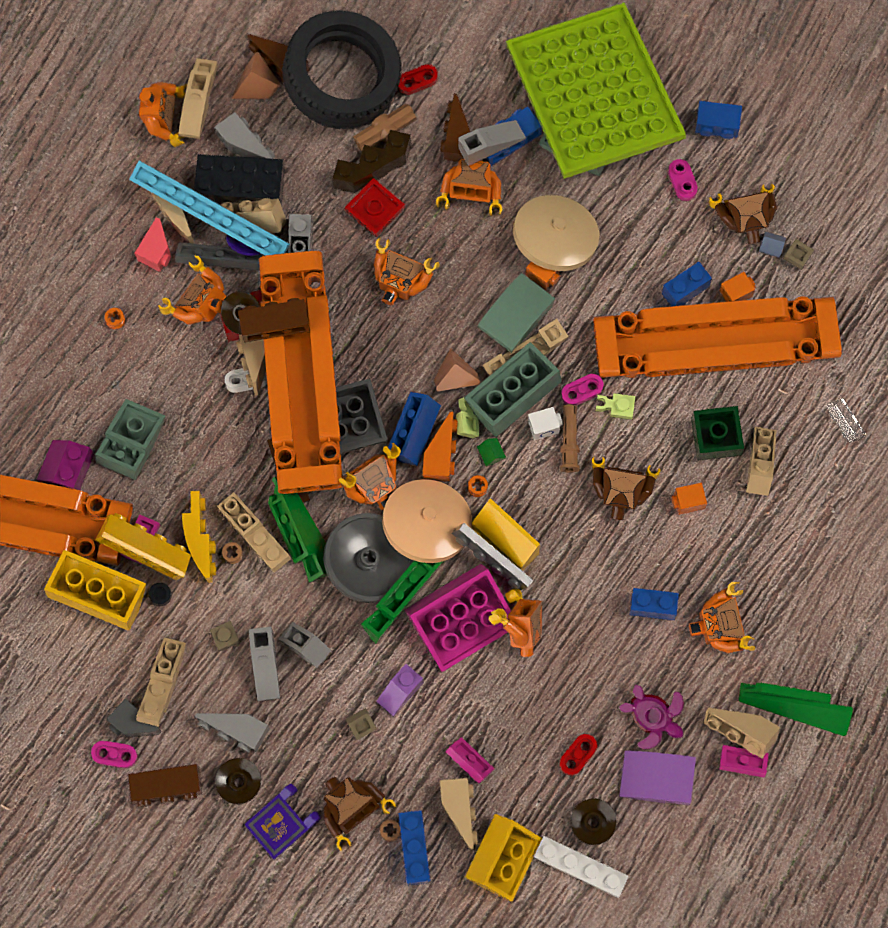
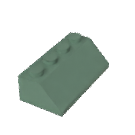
[464,342,562,437]

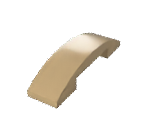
[483,319,569,376]

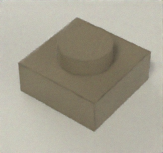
[783,239,814,270]
[210,621,240,652]
[345,708,377,740]

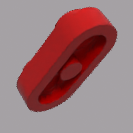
[398,64,438,95]
[559,734,597,776]

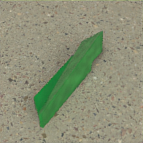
[268,476,328,583]
[361,561,445,644]
[738,683,853,736]

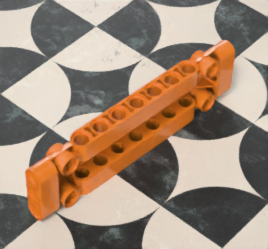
[259,251,343,494]
[593,296,842,378]
[0,475,133,566]

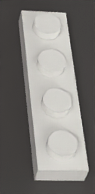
[534,836,628,898]

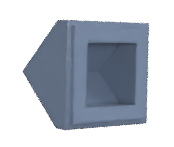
[759,231,786,258]

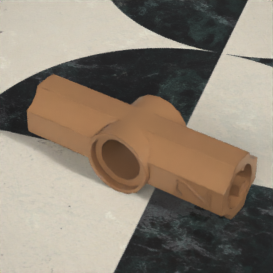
[353,103,417,151]

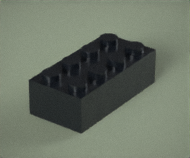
[194,154,285,207]

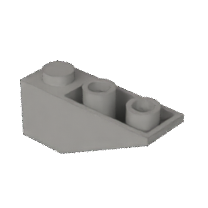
[214,112,275,159]
[458,120,526,166]
[288,214,313,253]
[249,627,280,701]
[195,713,270,753]

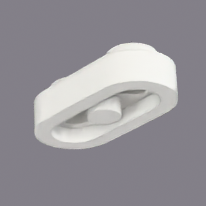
[224,368,267,393]

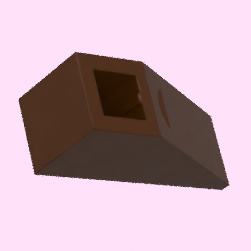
[247,34,310,82]
[440,93,471,162]

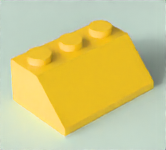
[472,498,540,571]
[465,814,542,902]

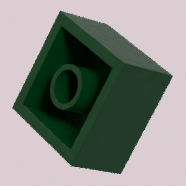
[691,406,744,461]

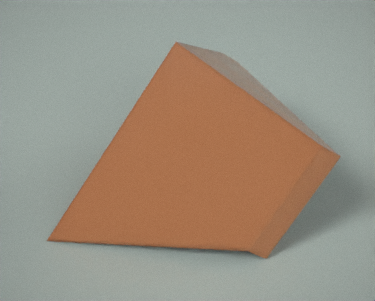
[232,52,280,99]
[434,348,480,392]

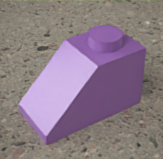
[376,664,424,717]

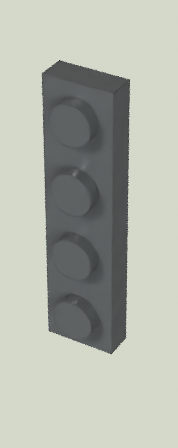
[175,242,264,271]
[452,523,533,590]

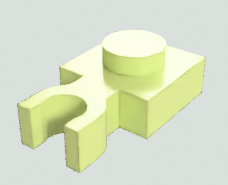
[595,393,635,420]
[456,398,479,438]

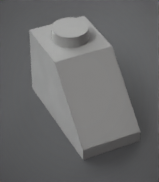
[279,622,331,668]

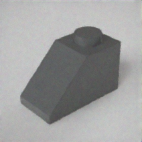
[107,699,162,737]

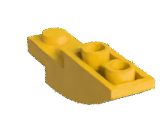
[182,491,216,583]

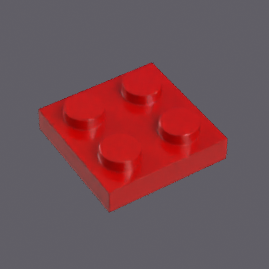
[344,178,405,237]

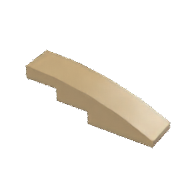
[149,165,194,244]

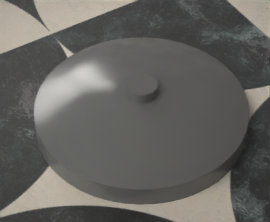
[324,513,414,603]

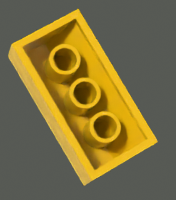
[95,513,191,581]
[44,550,146,631]

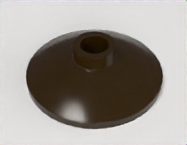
[221,291,261,335]
[215,758,261,804]
[570,798,617,845]

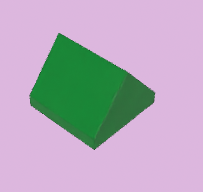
[477,438,506,467]

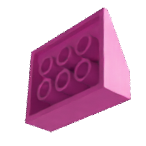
[404,564,511,672]

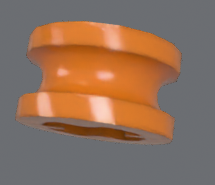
[104,308,125,329]
[468,475,488,497]

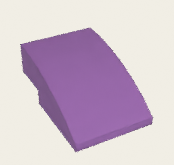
[619,751,696,806]

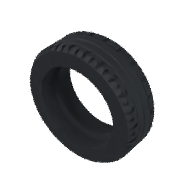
[282,10,402,129]

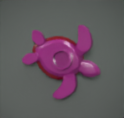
[619,685,684,750]

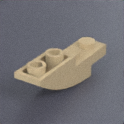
[179,58,218,139]
[217,492,291,573]
[136,638,186,726]

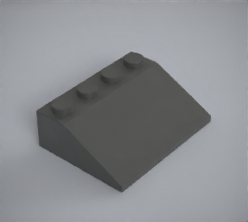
[324,378,388,458]

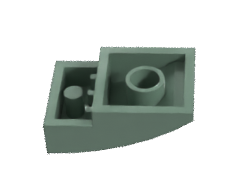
[477,273,555,353]
[95,399,166,480]

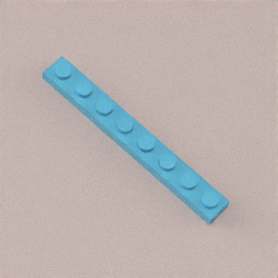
[129,161,290,256]

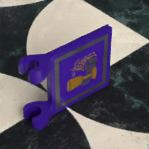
[244,783,321,860]

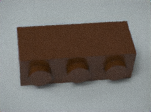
[238,298,310,343]
[128,764,203,807]

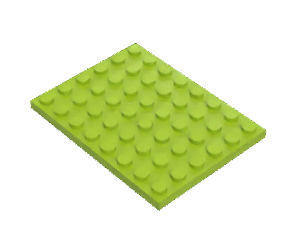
[506,2,686,179]

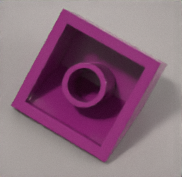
[37,440,94,490]

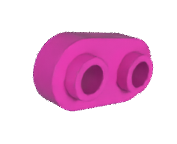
[668,159,698,201]
[561,374,603,406]
[91,741,138,769]

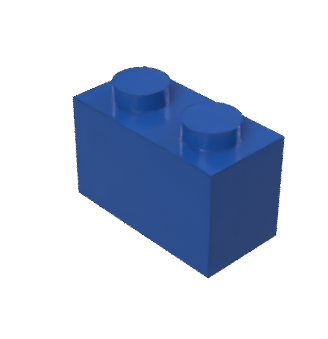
[695,101,742,139]
[662,262,712,307]
[629,588,679,621]

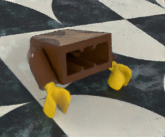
[709,184,777,244]
[592,457,660,520]
[323,777,396,851]

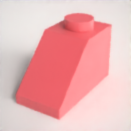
[135,217,171,272]

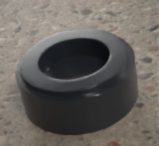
[148,583,172,606]

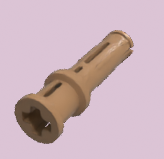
[560,404,580,473]

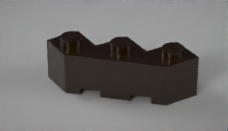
[332,130,412,193]

